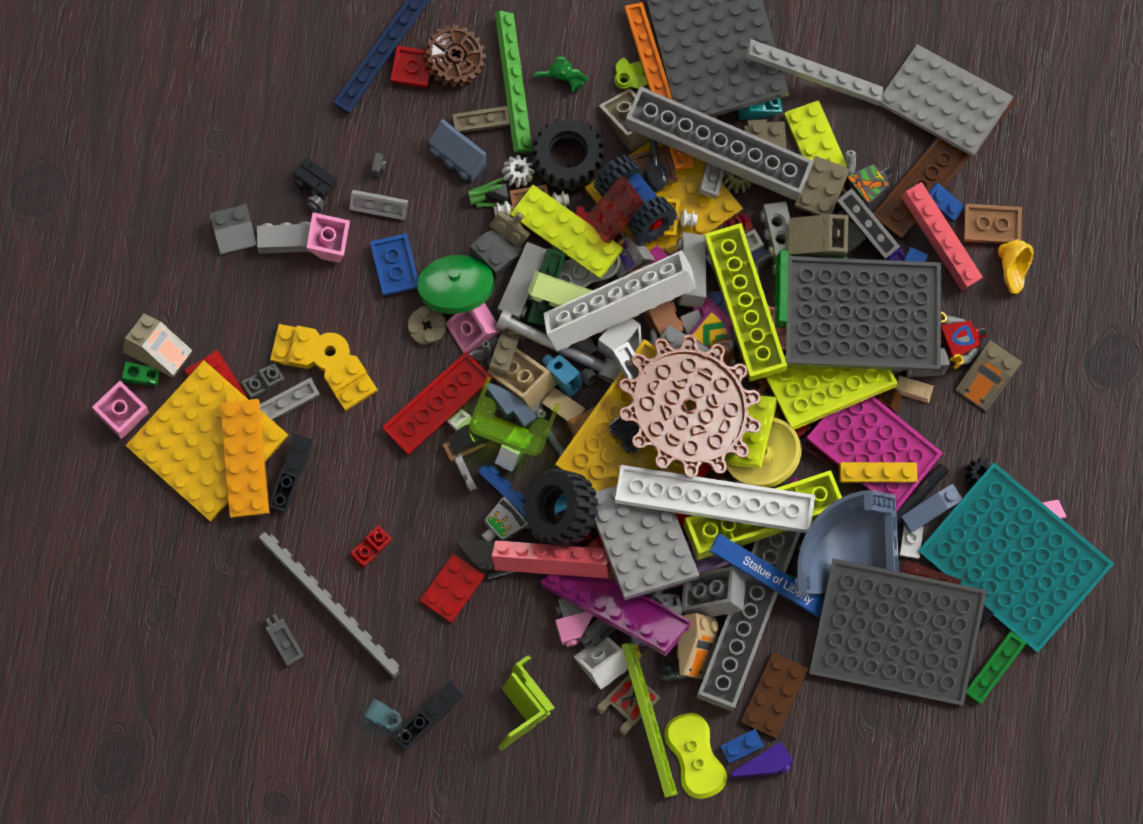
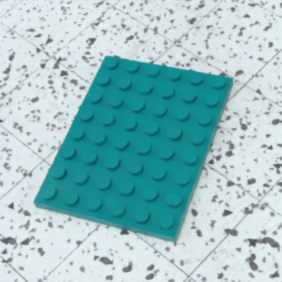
[918,463,1114,652]

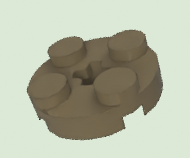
[408,306,446,345]

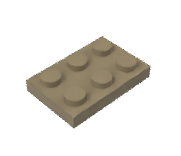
[794,156,850,216]

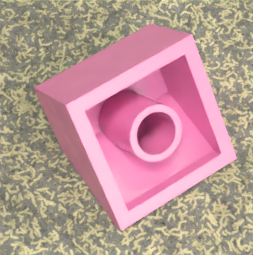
[306,213,350,263]
[446,303,501,354]

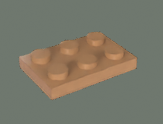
[964,204,1022,244]

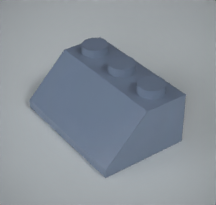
[429,119,486,182]

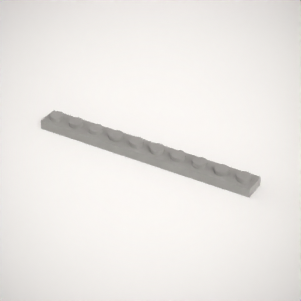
[259,532,400,678]

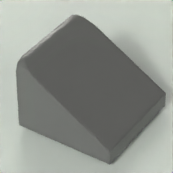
[487,184,508,202]

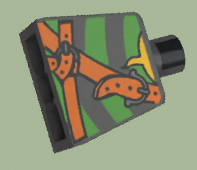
[845,164,893,208]

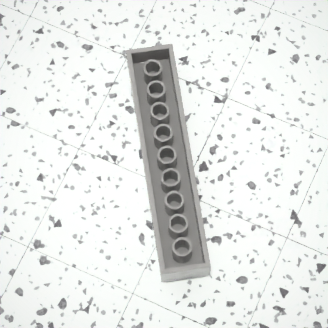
[623,86,814,201]
[697,530,800,712]

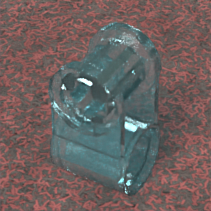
[363,698,402,731]

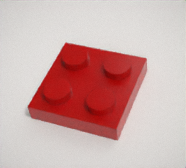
[391,46,430,88]

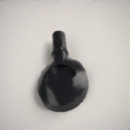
[643,140,668,193]

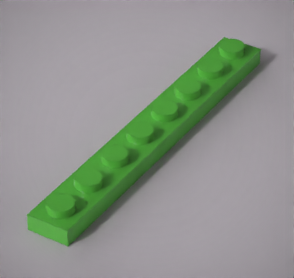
[495,10,532,154]

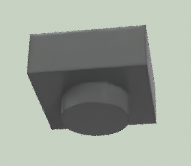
[372,153,386,178]

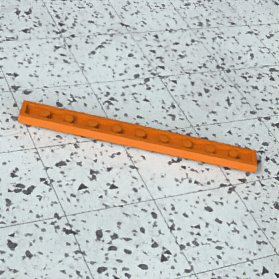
[624,2,694,172]

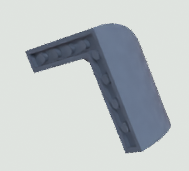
[795,490,899,594]

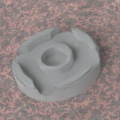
[455,454,477,491]

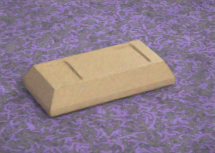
[893,374,934,403]

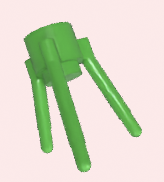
[468,177,504,208]

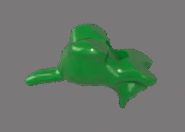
[533,56,588,92]

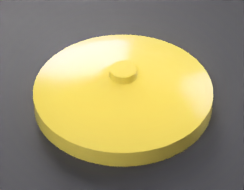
[726,418,801,488]

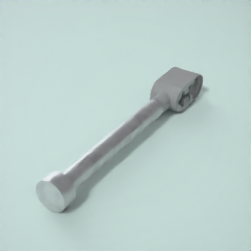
[496,310,621,384]

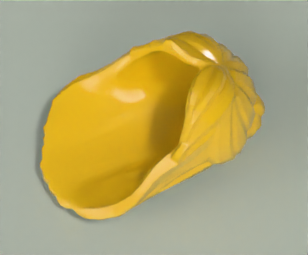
[998,240,1034,294]

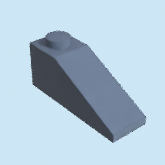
[900,484,963,533]

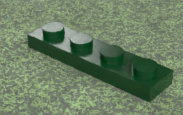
[526,248,566,327]

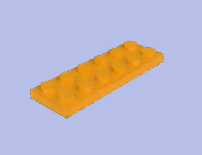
[220,399,270,518]

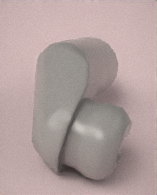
[846,150,856,175]
[531,396,546,420]

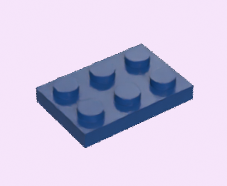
[370,233,418,297]

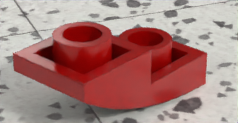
[350,525,392,568]

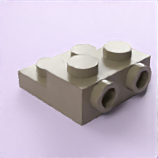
[744,120,786,149]

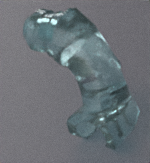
[661,666,686,681]

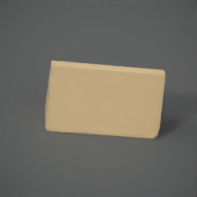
[542,387,585,425]

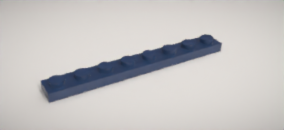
[333,0,431,114]

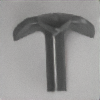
[469,337,498,367]

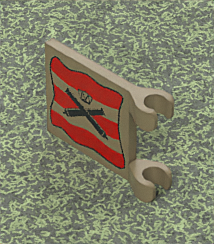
[596,674,660,735]

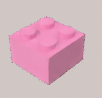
[92,381,149,439]

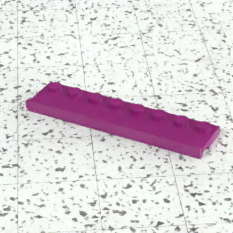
[541,574,690,656]

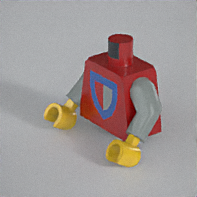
[941,312,987,369]

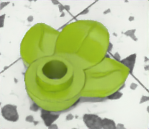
[614,57,647,89]

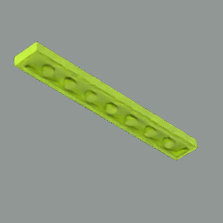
[621,643,677,798]

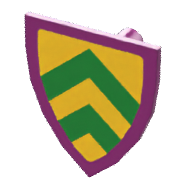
[688,307,733,349]

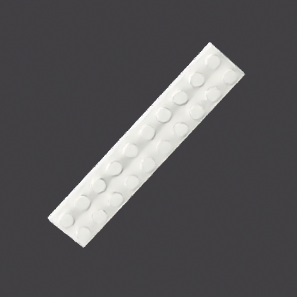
[615,465,815,533]

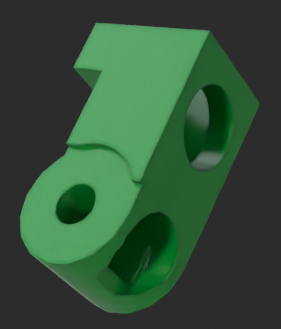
[122,362,160,387]

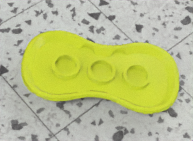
[664,713,727,799]

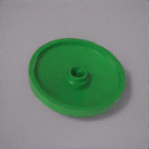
[417,255,494,314]

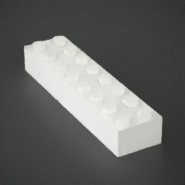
[544,250,696,351]

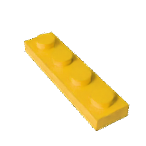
[839,462,918,483]

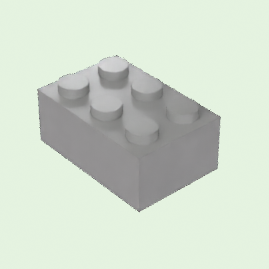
[682,566,746,617]

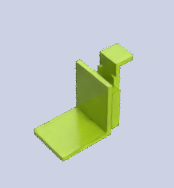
[498,655,555,751]

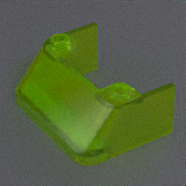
[469,377,560,456]

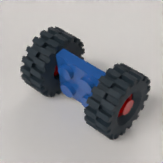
[593,155,677,244]

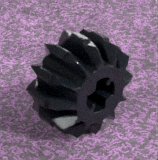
[964,457,992,487]

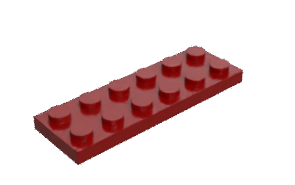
[382,351,493,456]

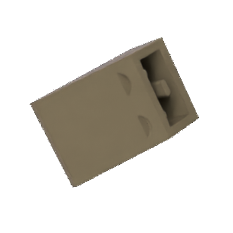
[788,214,848,258]

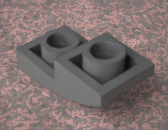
[240,363,285,400]

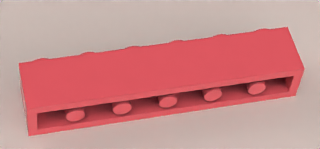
[901,182,983,291]
[492,541,612,579]

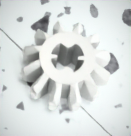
[502,155,534,188]

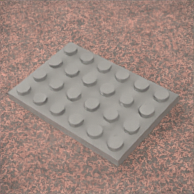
[880,44,1013,157]
[594,486,699,600]

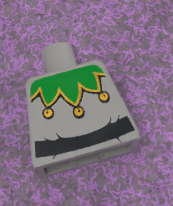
[481,497,528,544]

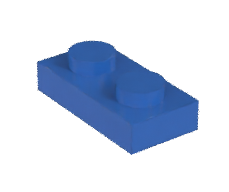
[928,183,965,221]
[720,729,764,765]

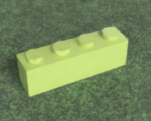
[528,271,593,307]

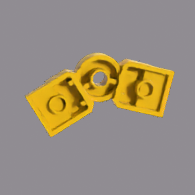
[270,324,378,411]

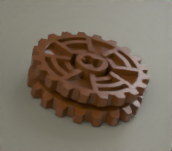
[423,25,486,88]

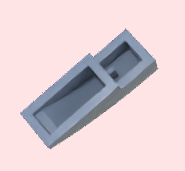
[485,382,537,431]

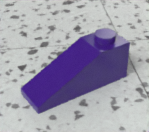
[730,741,794,779]

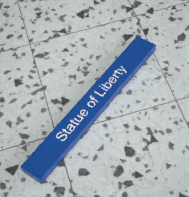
[709,534,824,618]

